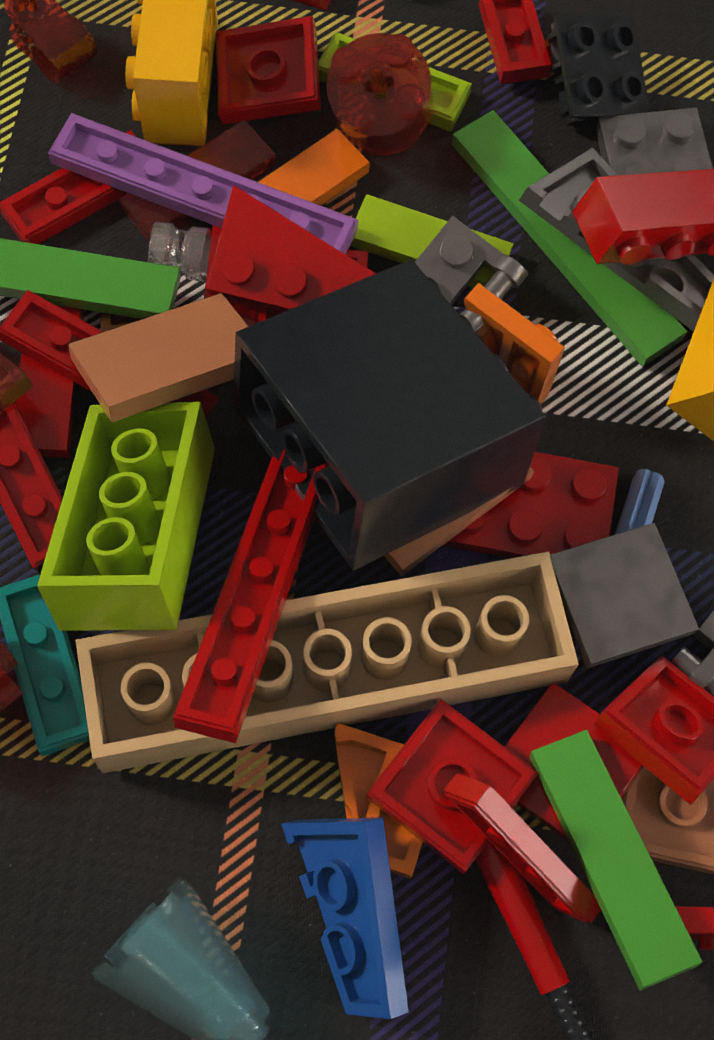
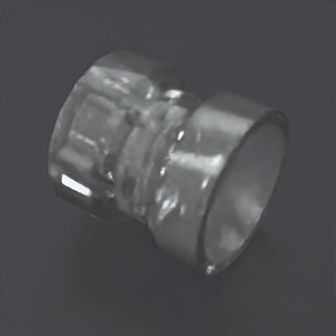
[148,221,211,282]

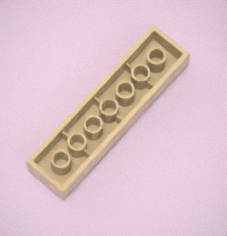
[75,552,579,773]

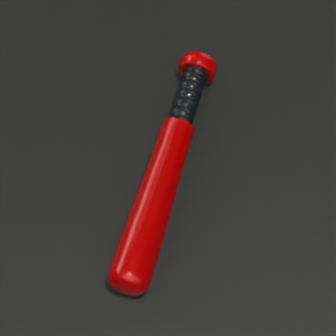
[475,841,594,1040]

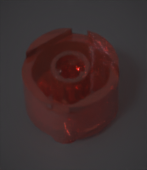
[327,33,434,156]

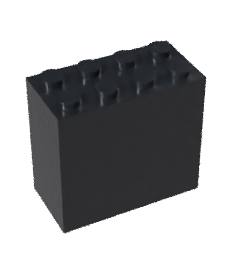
[233,259,546,571]

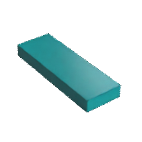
[0,574,90,757]

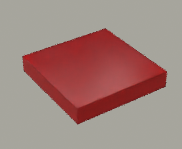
[216,16,321,125]
[594,655,714,805]
[504,682,644,842]
[366,698,538,874]

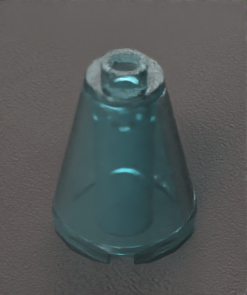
[91,876,270,1040]

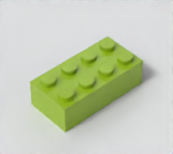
[37,402,215,631]

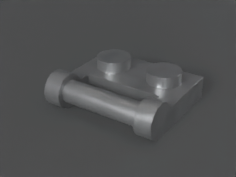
[415,216,528,332]

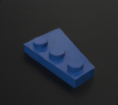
[281,817,409,1019]

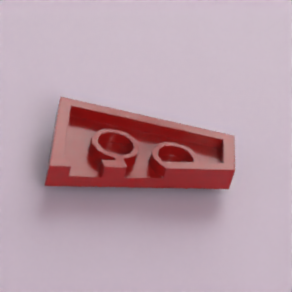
[206,185,376,311]

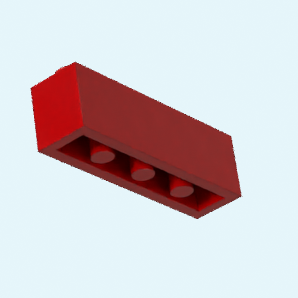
[572,169,714,265]

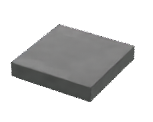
[550,523,699,669]

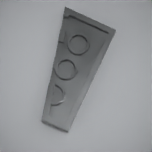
[519,148,714,332]

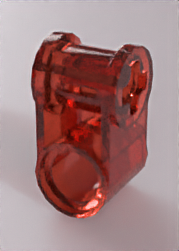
[4,0,98,83]

